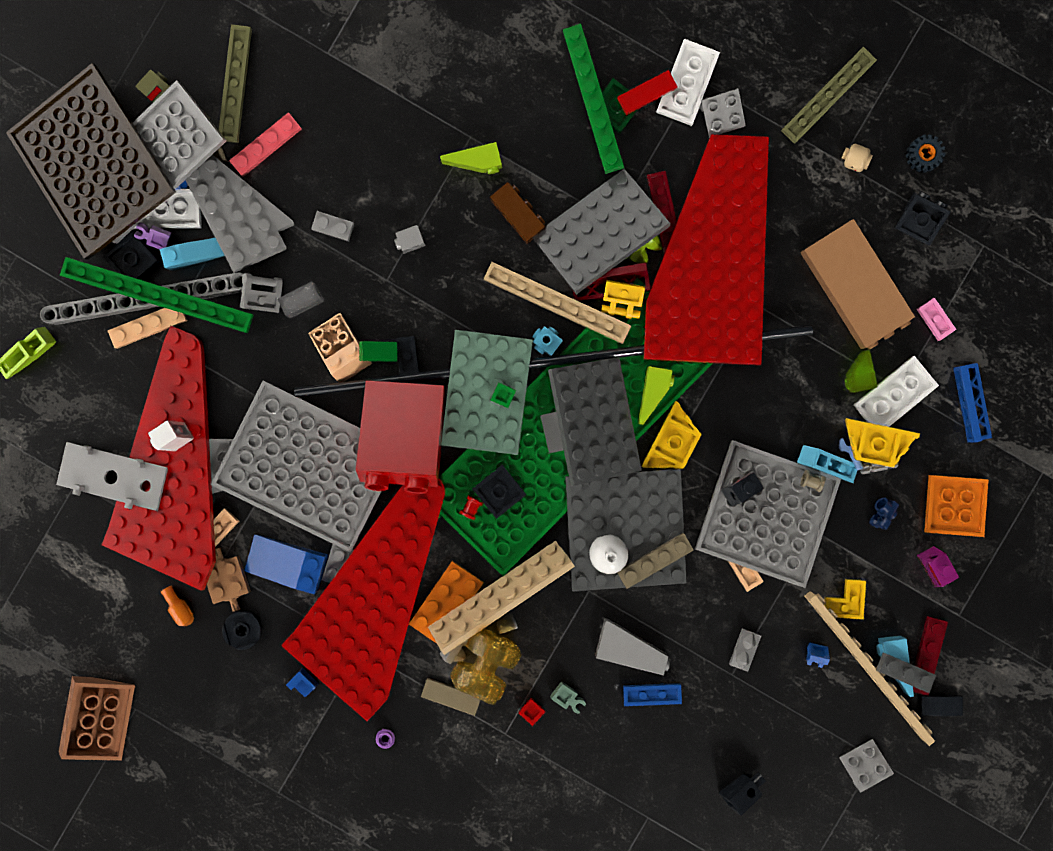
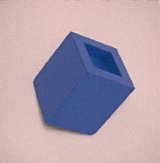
[286,668,319,697]

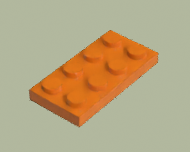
[409,560,484,643]

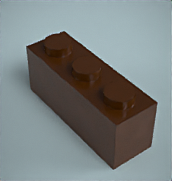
[490,182,545,244]

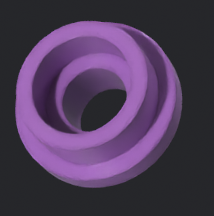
[376,729,395,749]

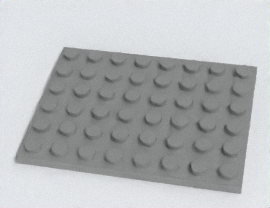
[211,381,381,552]

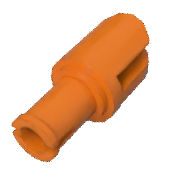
[161,586,194,626]

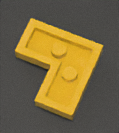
[824,579,866,619]

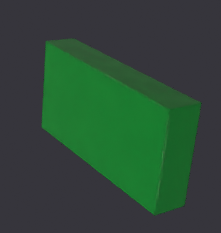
[359,341,397,362]

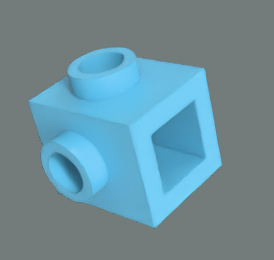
[532,326,563,356]

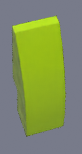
[0,327,56,379]

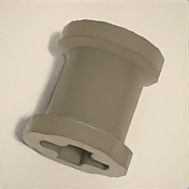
[800,470,826,492]

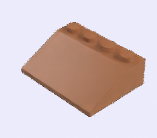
[59,676,135,760]

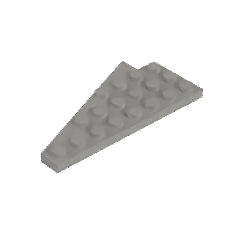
[185,155,294,273]

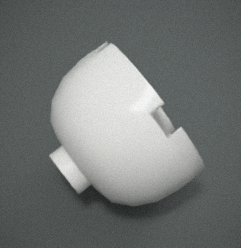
[589,535,628,574]

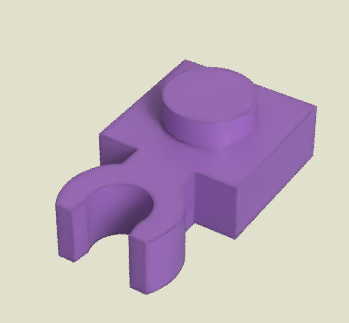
[134,223,171,249]

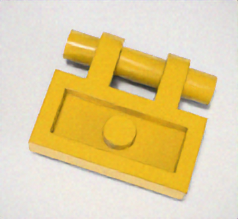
[601,280,645,319]

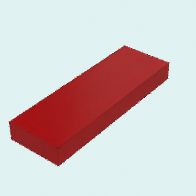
[617,70,678,115]

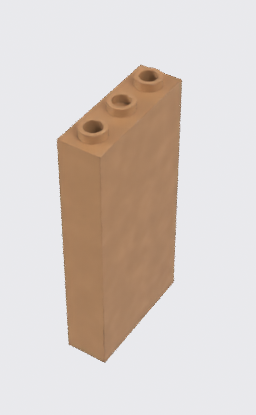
[800,219,915,350]

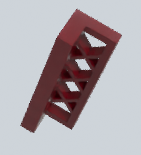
[573,263,651,302]

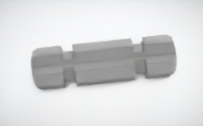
[860,463,898,474]

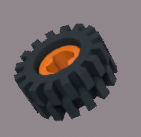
[906,135,945,172]

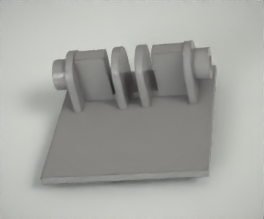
[700,89,746,138]
[839,739,894,793]

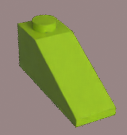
[440,142,502,174]
[638,366,675,425]

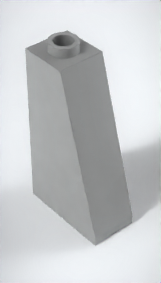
[595,618,670,676]

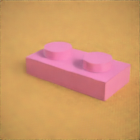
[917,298,956,341]

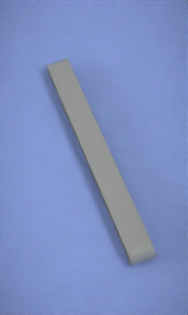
[40,273,243,325]

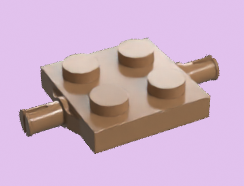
[207,547,251,612]

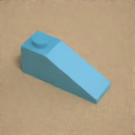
[160,238,224,271]
[797,445,857,483]
[876,636,914,697]

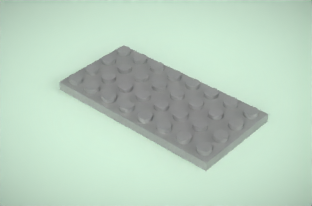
[112,80,227,244]

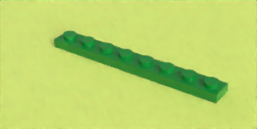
[563,24,624,174]

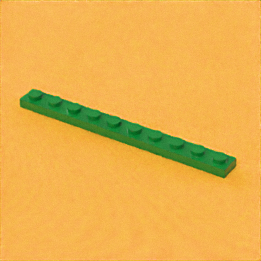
[60,257,253,333]

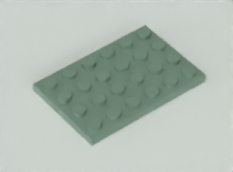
[441,330,533,455]

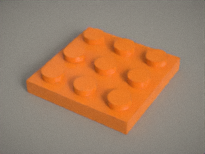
[924,475,989,537]

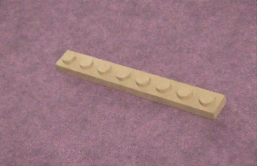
[484,262,631,344]

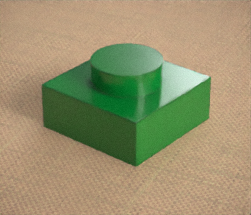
[490,382,516,408]

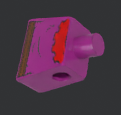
[917,546,959,587]

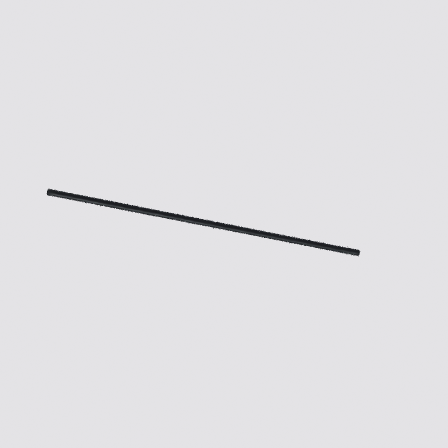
[294,325,813,397]

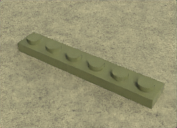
[219,24,252,143]
[781,47,877,144]

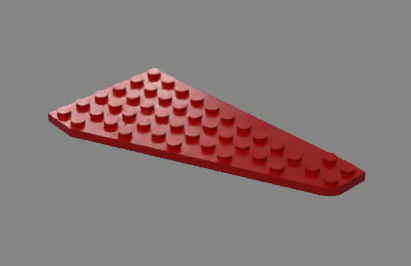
[102,325,216,590]
[281,478,445,721]

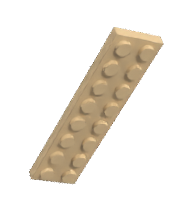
[428,541,575,655]

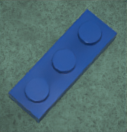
[623,683,682,706]

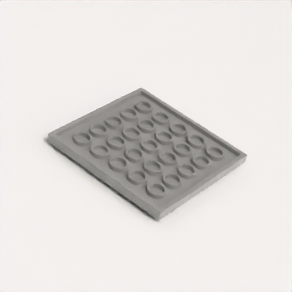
[695,440,841,588]

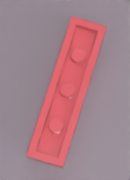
[229,112,302,177]

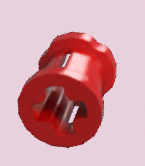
[459,495,483,520]

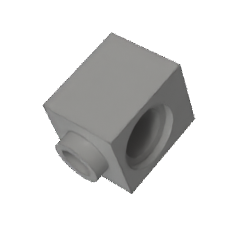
[394,225,425,254]

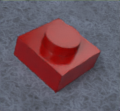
[518,698,545,726]

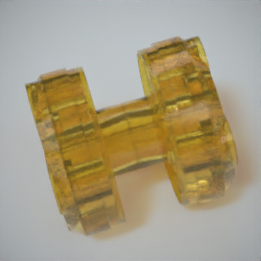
[450,628,522,705]

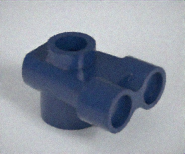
[869,498,899,530]

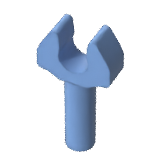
[839,438,864,471]

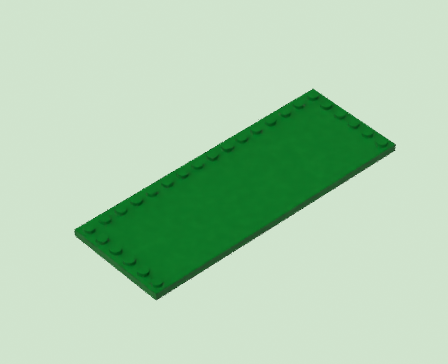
[439,278,713,576]

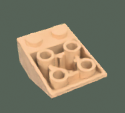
[308,313,372,382]

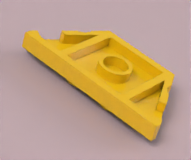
[641,401,701,469]
[845,418,920,467]

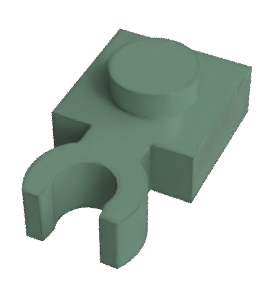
[550,681,586,714]

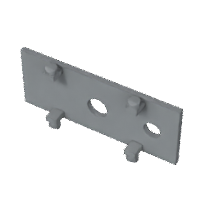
[56,442,168,511]

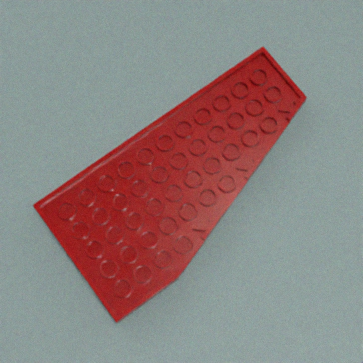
[644,134,769,365]

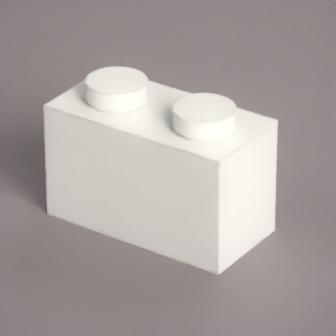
[148,420,194,451]

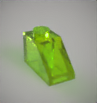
[845,350,878,393]

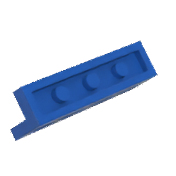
[953,363,992,443]

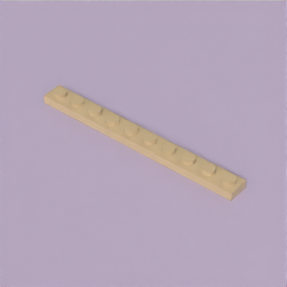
[804,591,935,746]

